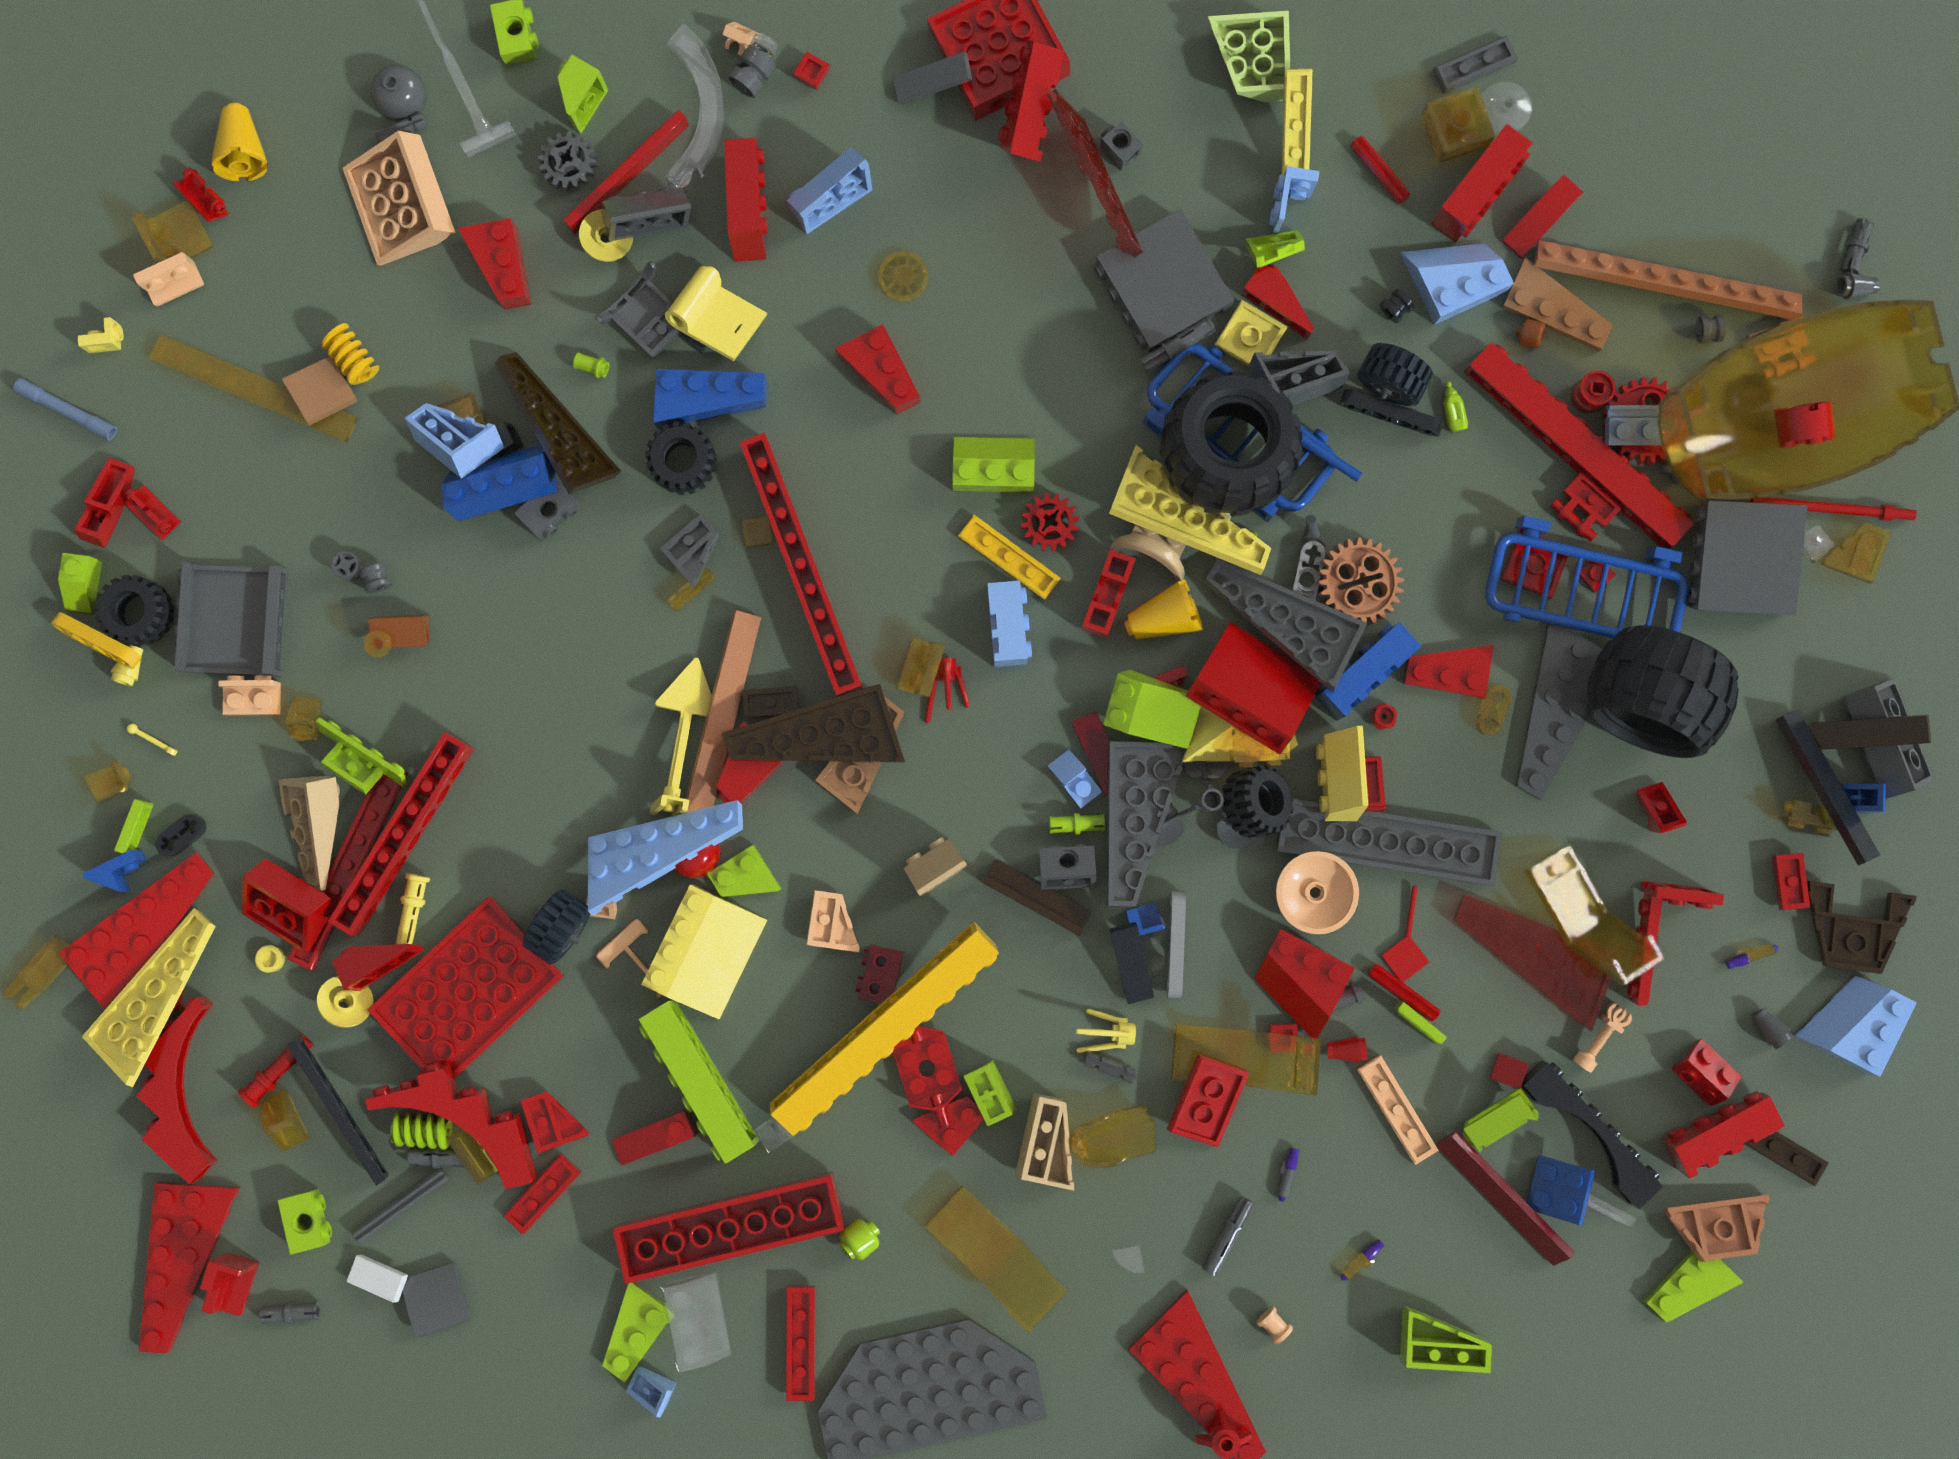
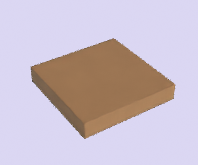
[282,357,358,426]

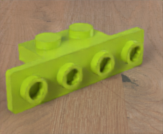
[315,717,408,795]

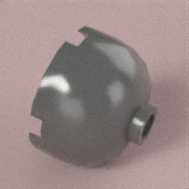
[371,65,427,121]

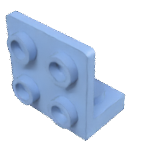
[1269,166,1319,234]

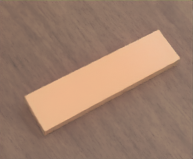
[1356,1055,1439,1165]

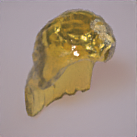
[1071,1105,1157,1168]

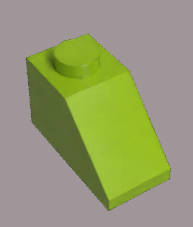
[58,553,102,614]

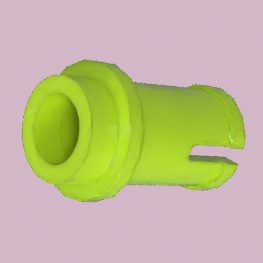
[573,352,610,379]

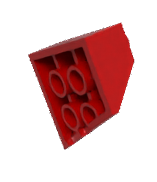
[1254,929,1355,1042]

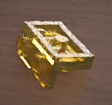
[897,638,945,697]

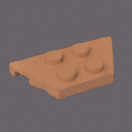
[1663,1194,1770,1262]

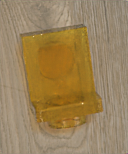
[285,696,322,741]
[84,760,131,803]

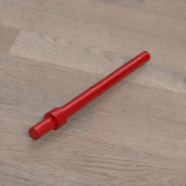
[1750,496,1917,521]

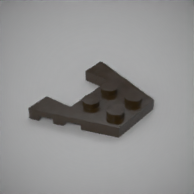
[1807,881,1917,974]

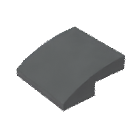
[402,1263,471,1338]

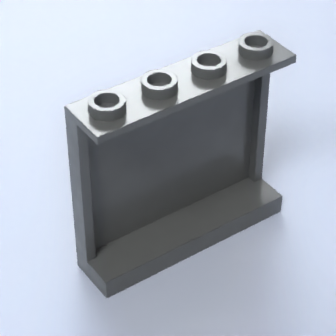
[1094,209,1234,354]
[1687,499,1808,615]
[172,562,288,677]

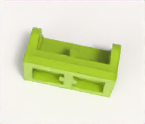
[963,1060,1017,1126]

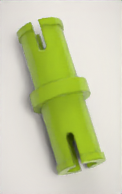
[1049,813,1105,835]

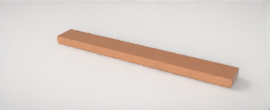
[685,610,761,813]

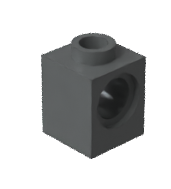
[1100,121,1143,171]

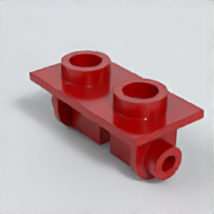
[173,167,229,222]
[124,484,181,541]

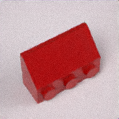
[242,859,331,954]

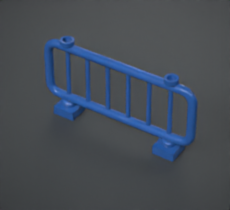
[1142,343,1335,522]
[1485,516,1689,638]

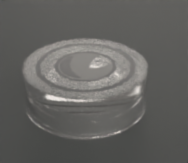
[750,33,778,57]

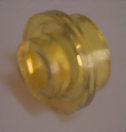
[364,630,392,658]

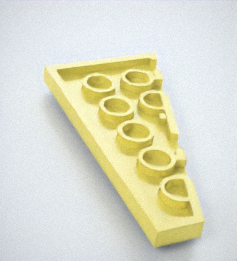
[1109,445,1271,575]

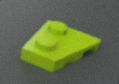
[1246,230,1305,268]
[707,845,782,897]

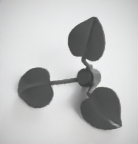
[1156,761,1264,849]

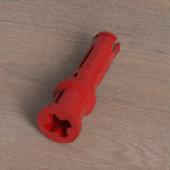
[238,1033,314,1108]

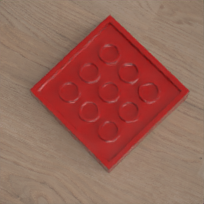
[927,0,1070,121]

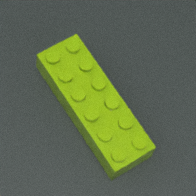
[639,1000,760,1164]

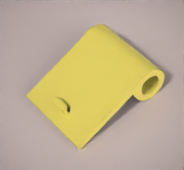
[665,266,767,361]

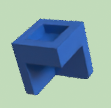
[1125,903,1165,936]

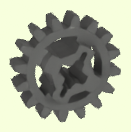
[538,131,598,191]

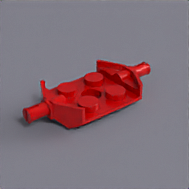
[893,1024,962,1129]

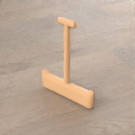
[596,919,663,998]

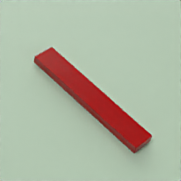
[563,110,689,235]

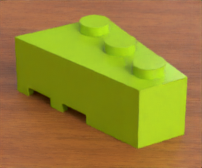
[1400,1305,1492,1373]

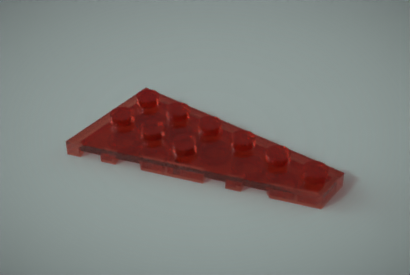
[1453,895,1620,1031]

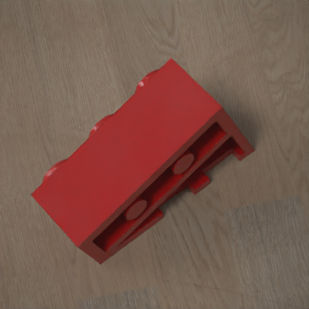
[458,218,532,309]
[835,324,921,414]

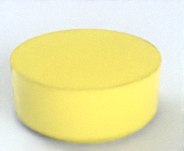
[255,945,285,973]

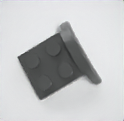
[595,261,681,359]

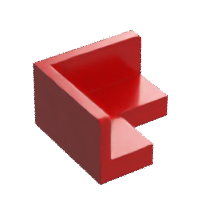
[200,1253,259,1316]

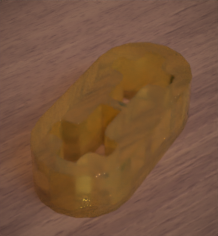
[1476,685,1512,736]

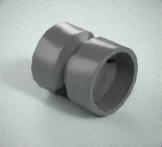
[726,45,776,98]

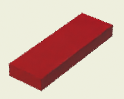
[503,1154,582,1235]

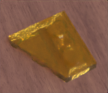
[1821,523,1892,584]

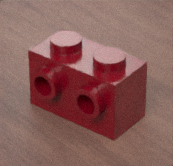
[855,944,904,1004]

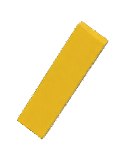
[958,515,1061,601]

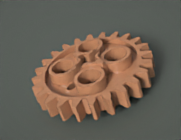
[1316,537,1404,624]

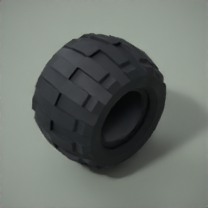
[1160,371,1303,517]
[1586,625,1739,758]

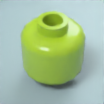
[838,1219,880,1261]

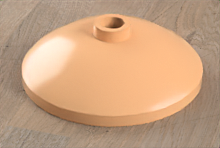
[1276,851,1359,934]

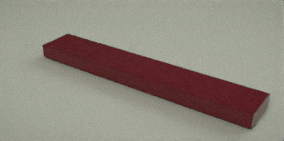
[1436,1131,1574,1266]

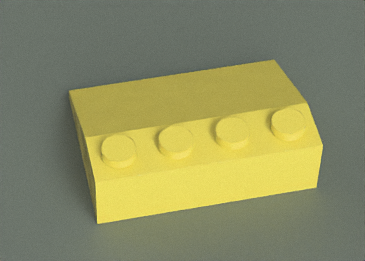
[641,885,767,1019]

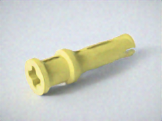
[395,873,430,944]

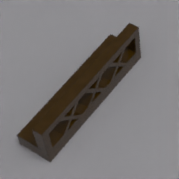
[983,860,1092,936]

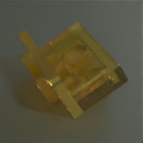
[1230,729,1290,767]

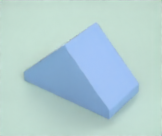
[626,1366,677,1417]

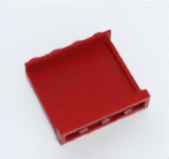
[1185,622,1321,755]

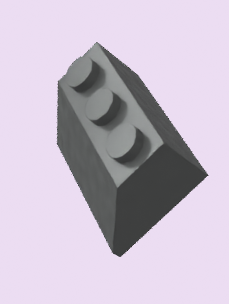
[601,186,691,242]

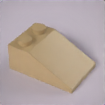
[903,837,967,896]

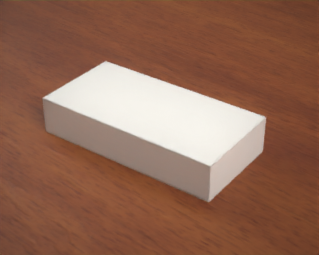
[347,1255,408,1303]

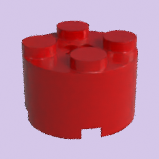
[1773,401,1835,448]

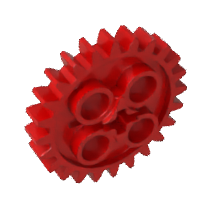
[1601,377,1692,465]

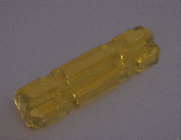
[668,568,715,611]

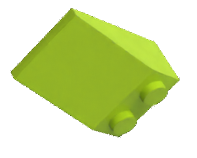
[1103,670,1201,749]

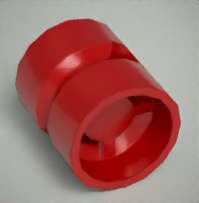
[1571,371,1616,413]

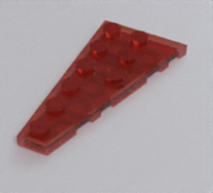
[1047,89,1144,258]

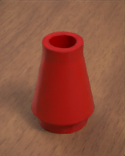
[1327,1036,1367,1063]

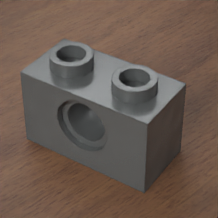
[514,480,580,541]
[1039,844,1096,890]

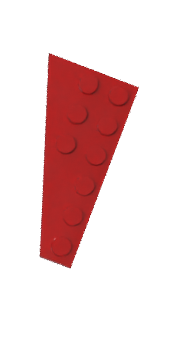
[59,852,215,1010]

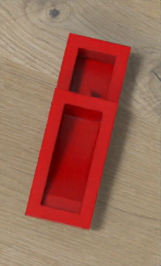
[1502,174,1583,259]
[74,458,135,548]

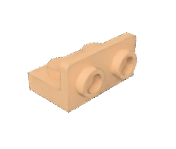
[133,252,204,306]
[218,675,281,716]

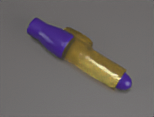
[1725,944,1778,969]
[1341,1239,1384,1281]

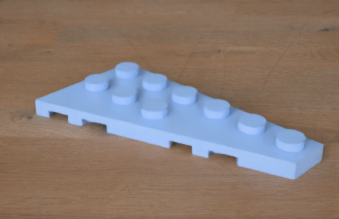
[588,800,743,915]

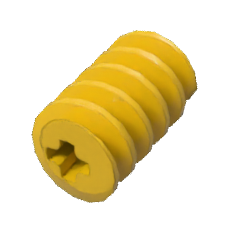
[322,323,380,385]

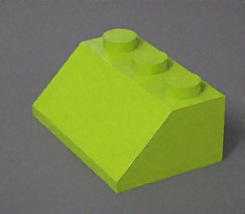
[953,437,1035,493]

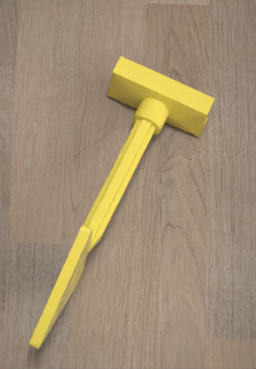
[650,658,712,817]

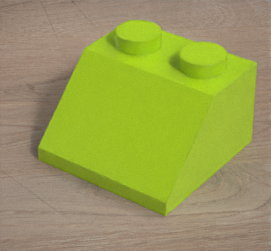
[558,55,608,134]

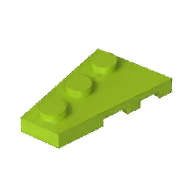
[1644,1250,1744,1323]

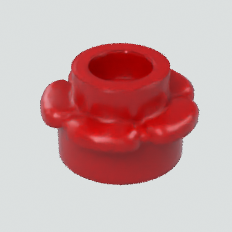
[1370,703,1397,730]

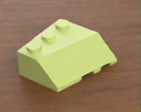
[1208,11,1290,102]

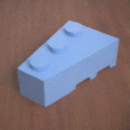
[404,403,504,479]
[987,581,1032,667]

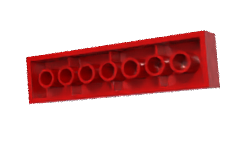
[613,1172,845,1284]

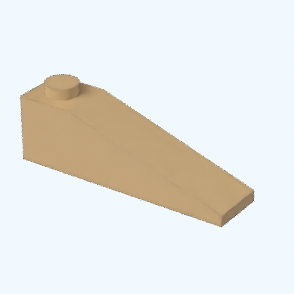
[279,775,340,891]

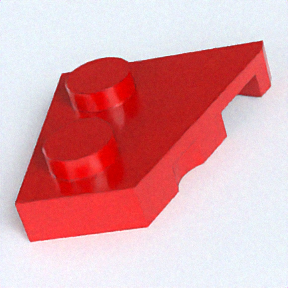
[520,1091,589,1153]
[912,1095,984,1156]

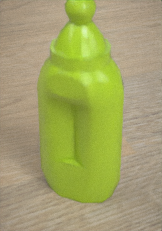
[1443,381,1468,433]

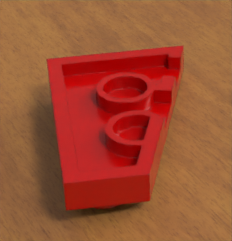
[1403,645,1494,699]

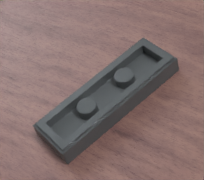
[1433,35,1518,94]
[893,52,972,105]

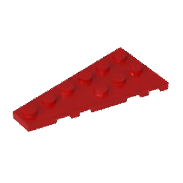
[139,1182,241,1354]
[1128,1290,1266,1459]

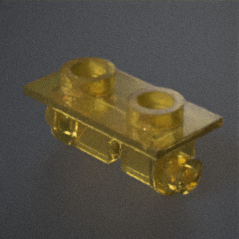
[1778,799,1838,835]

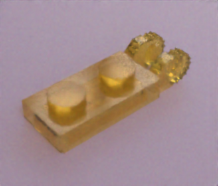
[3,935,69,1010]

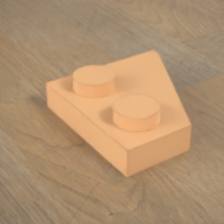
[806,890,860,952]

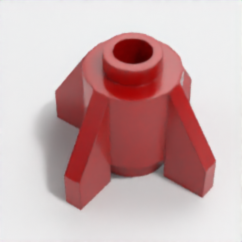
[1195,1407,1252,1459]

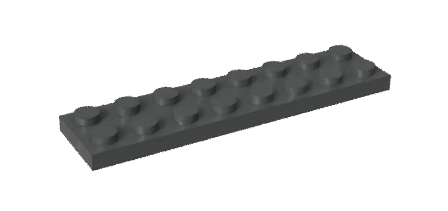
[1276,799,1502,886]

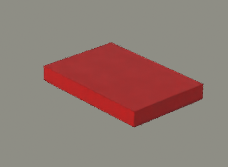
[1167,1053,1249,1148]

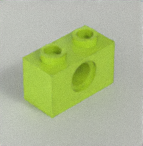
[490,0,539,65]
[278,1188,332,1255]

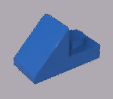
[82,850,147,892]

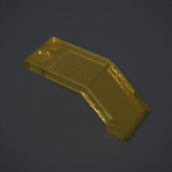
[1525,845,1665,986]
[1171,1024,1321,1095]
[925,1185,1068,1333]

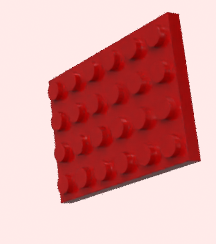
[367,896,565,1080]

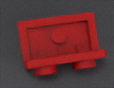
[1672,1038,1742,1106]

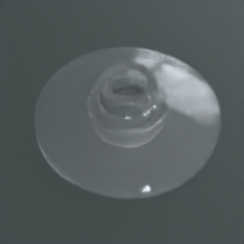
[1478,81,1532,133]

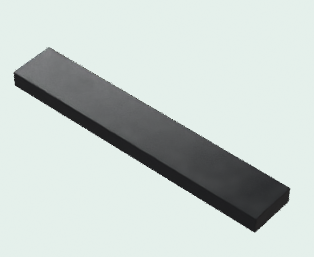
[1776,710,1880,866]
[287,1037,388,1186]

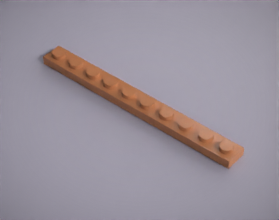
[1534,240,1802,321]

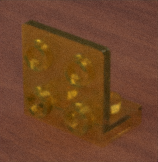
[131,200,214,264]

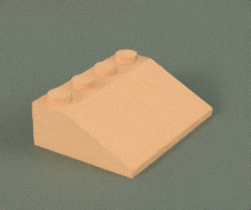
[342,131,456,266]

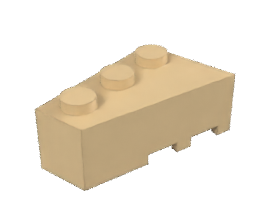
[1015,1093,1074,1191]

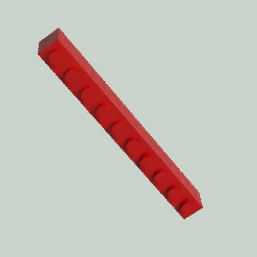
[1464,342,1694,549]
[740,433,863,697]

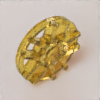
[878,251,929,301]

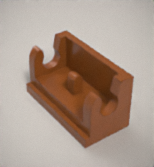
[368,614,430,649]

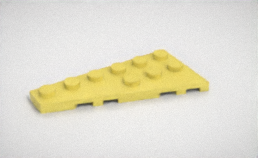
[82,908,216,1087]

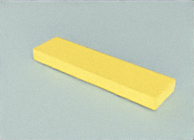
[1281,68,1313,175]

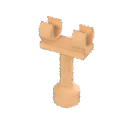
[1573,1002,1632,1073]

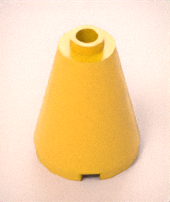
[211,102,267,182]
[1124,579,1203,640]

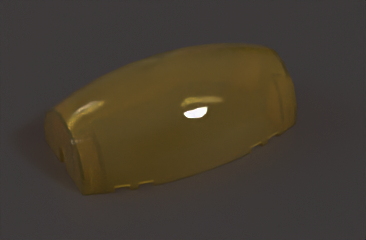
[1658,300,1959,499]

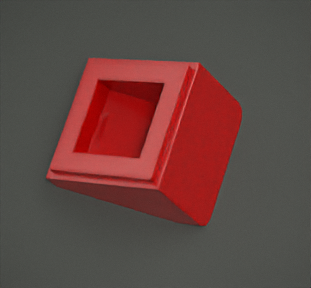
[1489,1053,1529,1089]

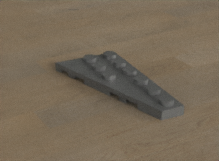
[1205,558,1367,693]
[1515,623,1602,800]
[1107,741,1187,907]

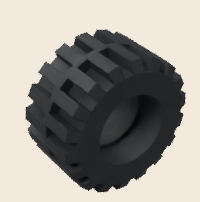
[645,422,717,495]
[94,575,174,646]
[1222,765,1294,838]

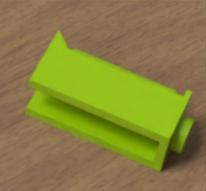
[1463,1087,1539,1152]

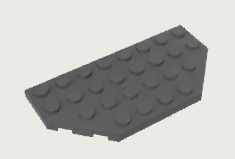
[818,1318,1047,1459]

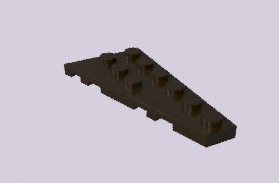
[495,352,621,494]
[722,684,905,763]

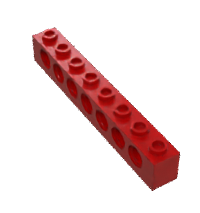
[328,732,475,936]

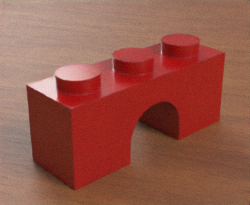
[1081,549,1136,639]

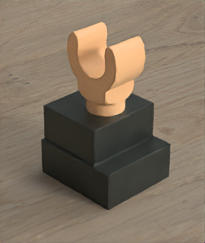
[495,422,524,455]

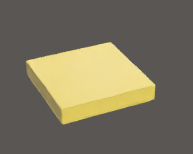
[1214,300,1288,367]

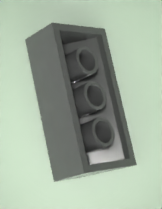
[1844,678,1934,799]

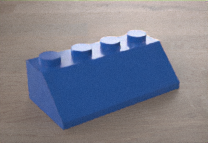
[441,444,558,521]

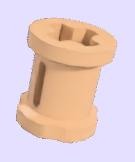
[1256,1306,1293,1345]

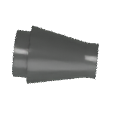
[1835,272,1880,299]
[1752,1007,1794,1049]

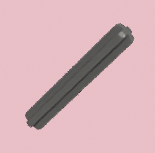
[352,1168,449,1243]

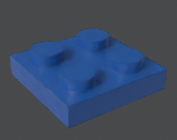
[1527,1155,1595,1225]

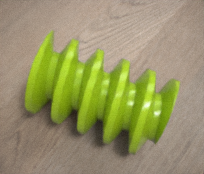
[390,1111,452,1150]

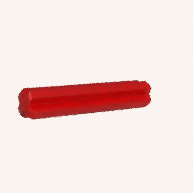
[1351,135,1410,204]
[1368,964,1441,1021]

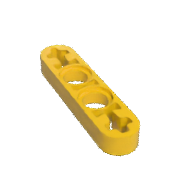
[51,612,142,669]

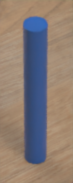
[1301,433,1363,482]

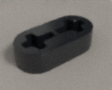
[155,814,206,856]

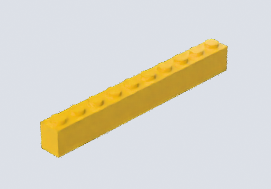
[770,921,999,1136]

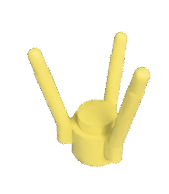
[1075,1009,1136,1053]

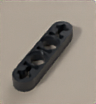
[1340,390,1444,436]

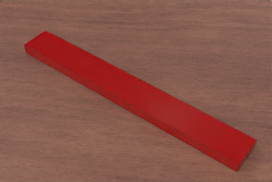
[287,771,409,971]

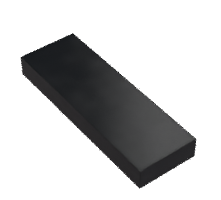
[1109,922,1154,1004]

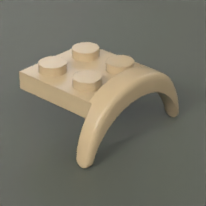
[1110,525,1186,582]

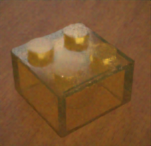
[1421,87,1495,163]

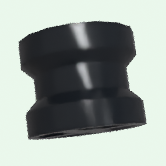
[1380,289,1414,323]

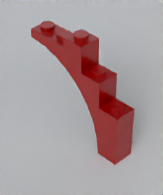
[136,997,218,1184]
[365,1061,537,1190]

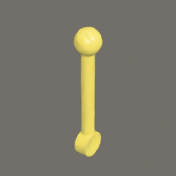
[127,723,178,756]

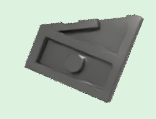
[660,514,720,588]

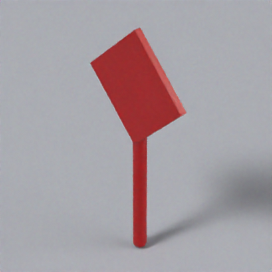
[1381,886,1429,982]

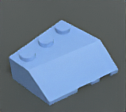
[787,146,873,234]
[1400,243,1514,325]
[1793,976,1916,1077]

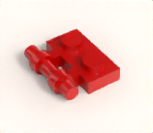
[1550,471,1622,542]

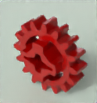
[1021,493,1079,552]

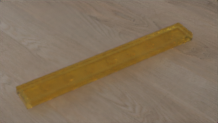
[149,334,358,443]

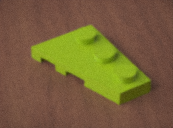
[602,1282,675,1383]

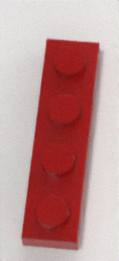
[786,1286,815,1401]

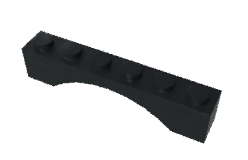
[1521,1061,1663,1210]

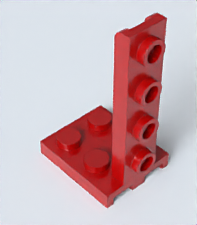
[1627,880,1724,1006]

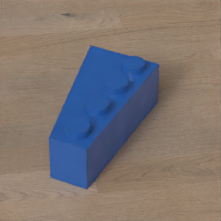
[653,369,768,429]
[1315,622,1421,721]

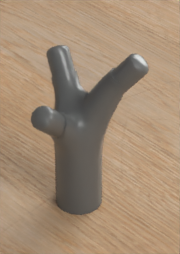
[1300,515,1327,547]

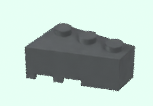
[1248,351,1350,405]

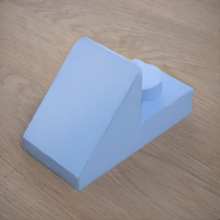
[1047,749,1102,809]

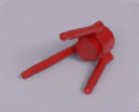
[925,658,970,723]

